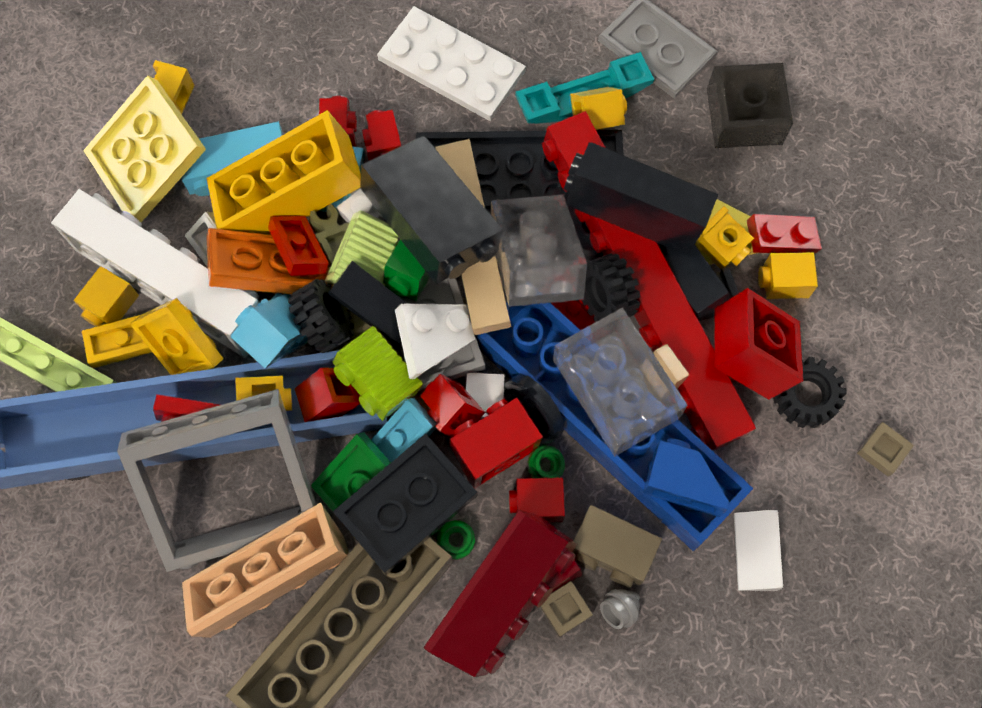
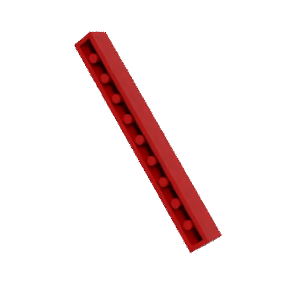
[542,111,756,451]

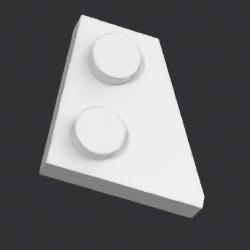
[395,304,475,379]

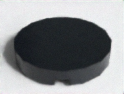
[504,374,564,444]

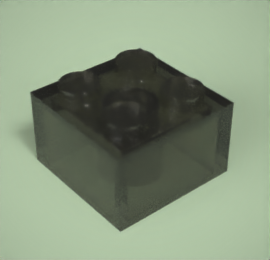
[707,63,793,148]

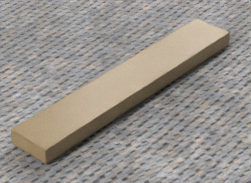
[435,139,511,335]

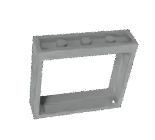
[117,389,317,572]

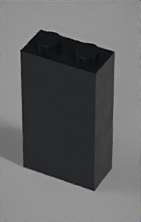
[360,136,503,284]
[563,142,719,255]

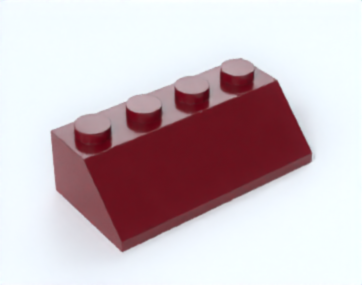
[423,510,578,677]

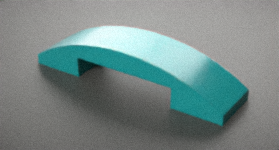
[515,52,654,124]

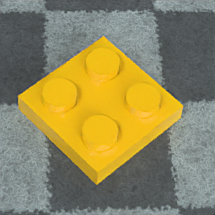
[130,298,224,375]

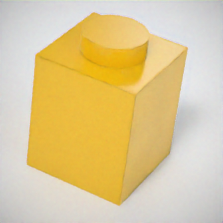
[570,87,627,130]
[758,252,818,299]
[73,266,139,327]

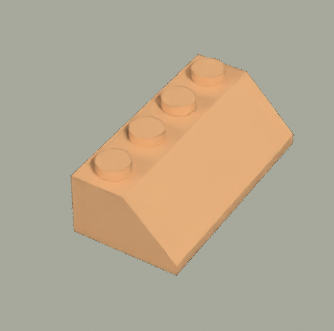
[182,502,349,638]

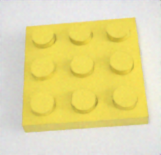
[84,75,206,222]

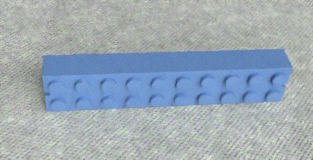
[0,350,387,489]

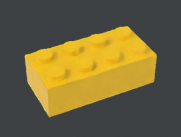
[206,110,361,235]

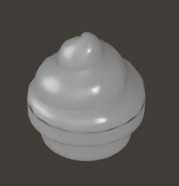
[600,589,640,629]

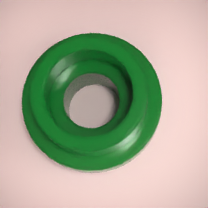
[527,445,565,478]
[437,520,475,560]

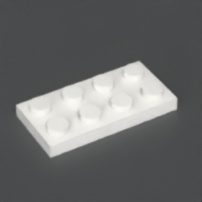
[377,6,526,121]

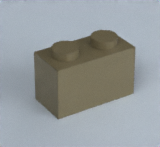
[572,505,662,588]

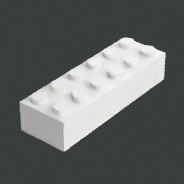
[51,189,259,358]

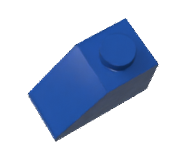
[643,439,729,517]

